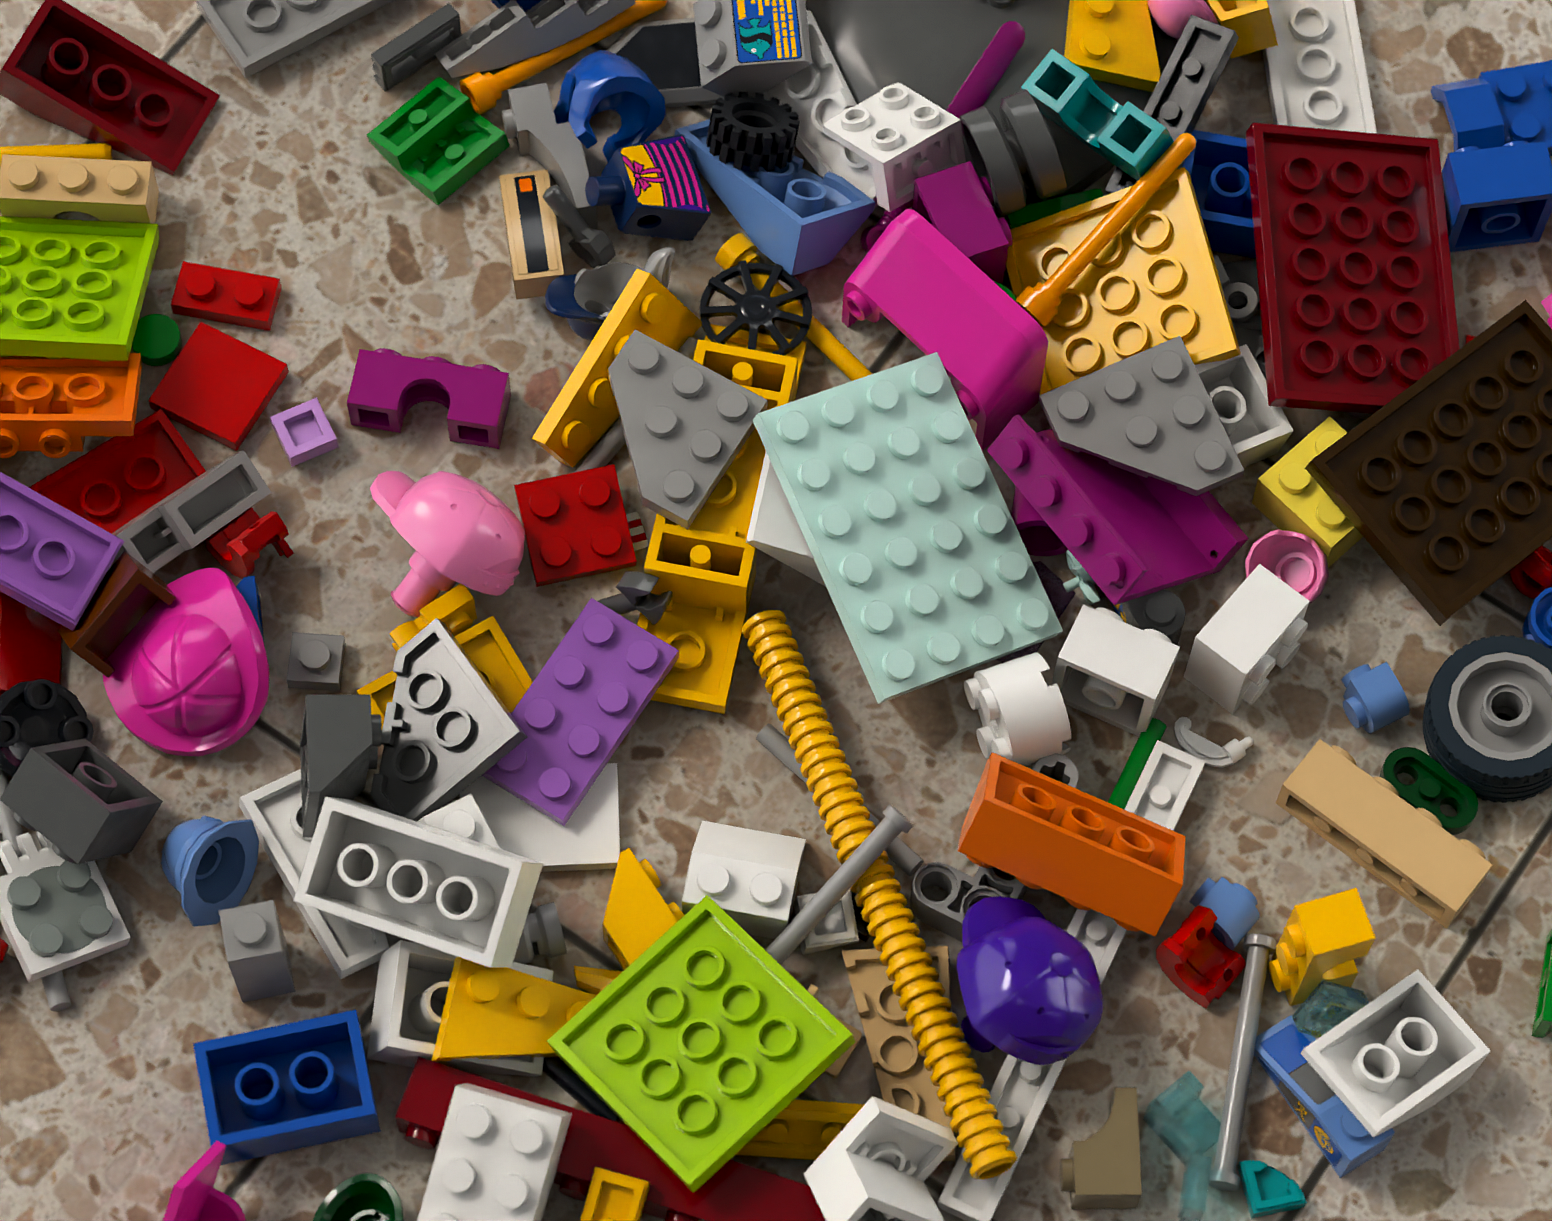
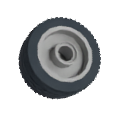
[1422,635,1552,803]

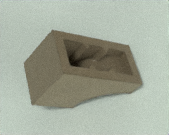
[1060,1087,1142,1209]

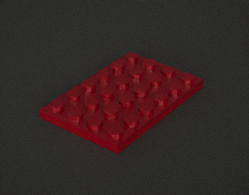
[1246,122,1460,414]

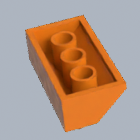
[958,752,1186,936]

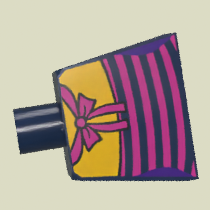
[585,135,712,241]

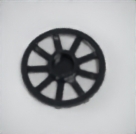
[699,260,812,355]

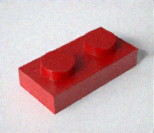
[170,261,282,331]

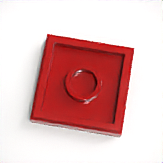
[148,322,289,451]

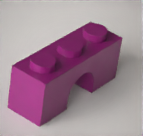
[347,348,511,449]

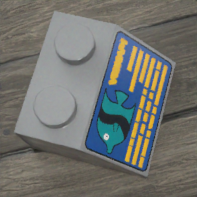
[693,0,812,98]

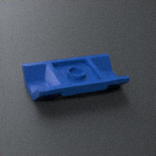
[1431,60,1552,157]

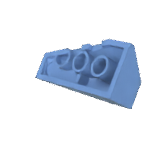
[674,119,876,276]

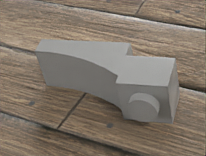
[502,83,598,229]

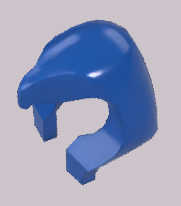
[554,50,666,162]

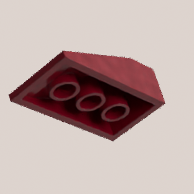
[0,0,220,176]

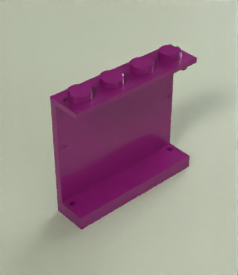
[987,415,1249,605]

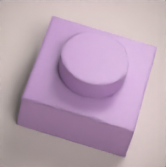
[270,397,338,467]

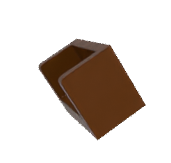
[57,551,177,678]

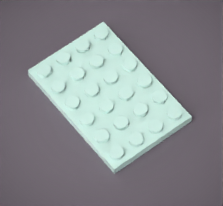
[753,352,1063,704]

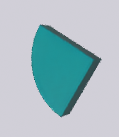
[1237,1160,1307,1219]

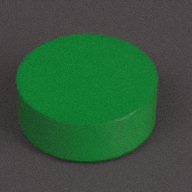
[132,314,182,366]

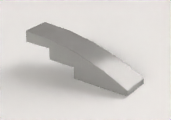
[435,0,636,78]

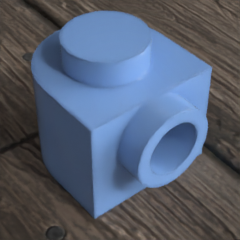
[1341,662,1410,733]
[1189,877,1260,950]

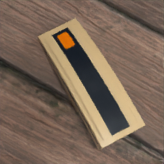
[499,169,564,300]

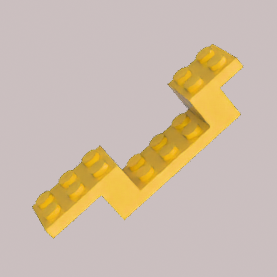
[637,324,806,714]

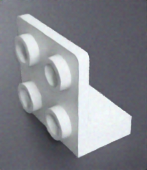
[823,83,966,212]

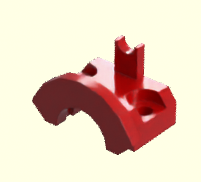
[205,507,294,579]
[1156,905,1246,1009]

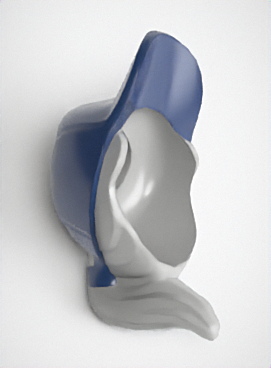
[545,247,675,341]

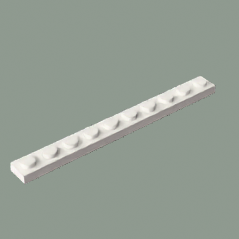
[937,740,1206,1221]

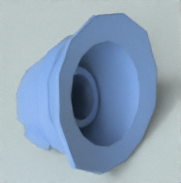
[161,816,259,926]

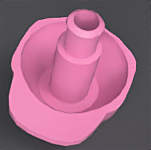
[370,471,525,617]

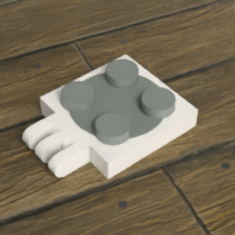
[0,831,131,983]

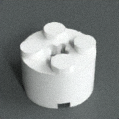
[964,652,1071,767]

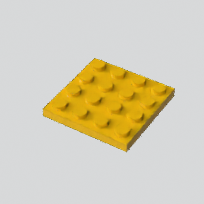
[1006,167,1241,395]

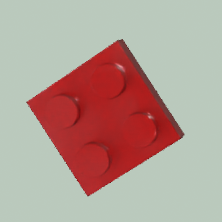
[514,464,637,587]

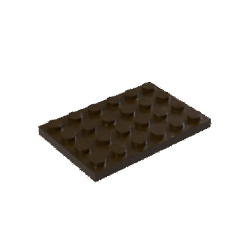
[1305,300,1552,626]

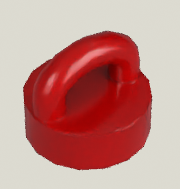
[1510,546,1552,599]

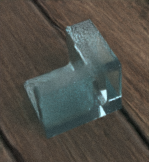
[1143,1070,1221,1168]

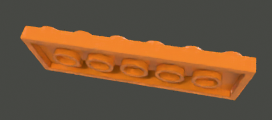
[0,353,142,458]

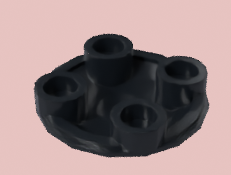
[0,679,94,777]

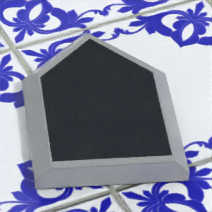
[606,18,725,108]

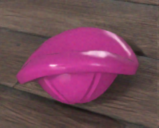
[103,568,269,757]

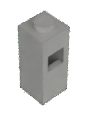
[219,900,295,1002]

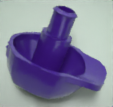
[957,896,1103,1065]

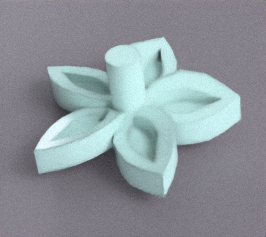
[1063,550,1101,605]

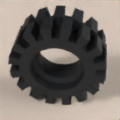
[706,92,800,172]

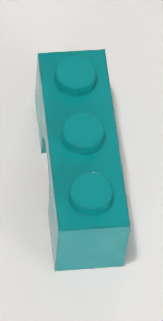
[1021,49,1174,181]

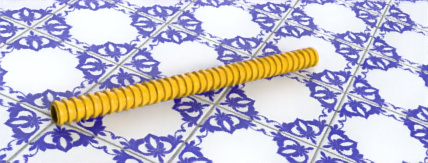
[741,610,1017,1180]

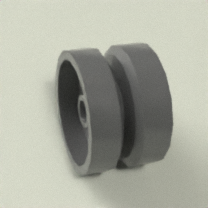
[960,89,1067,217]

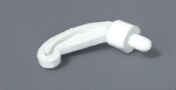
[1174,717,1254,768]

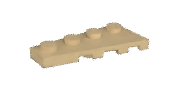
[841,946,955,1161]

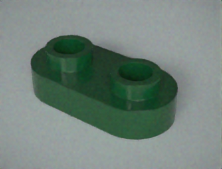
[1380,747,1478,835]

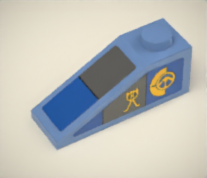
[1254,1015,1395,1178]

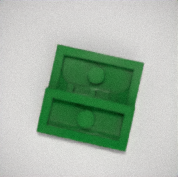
[367,76,510,205]

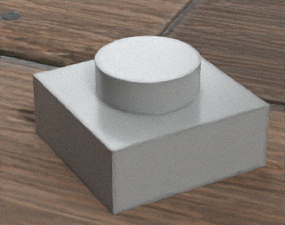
[287,632,346,691]

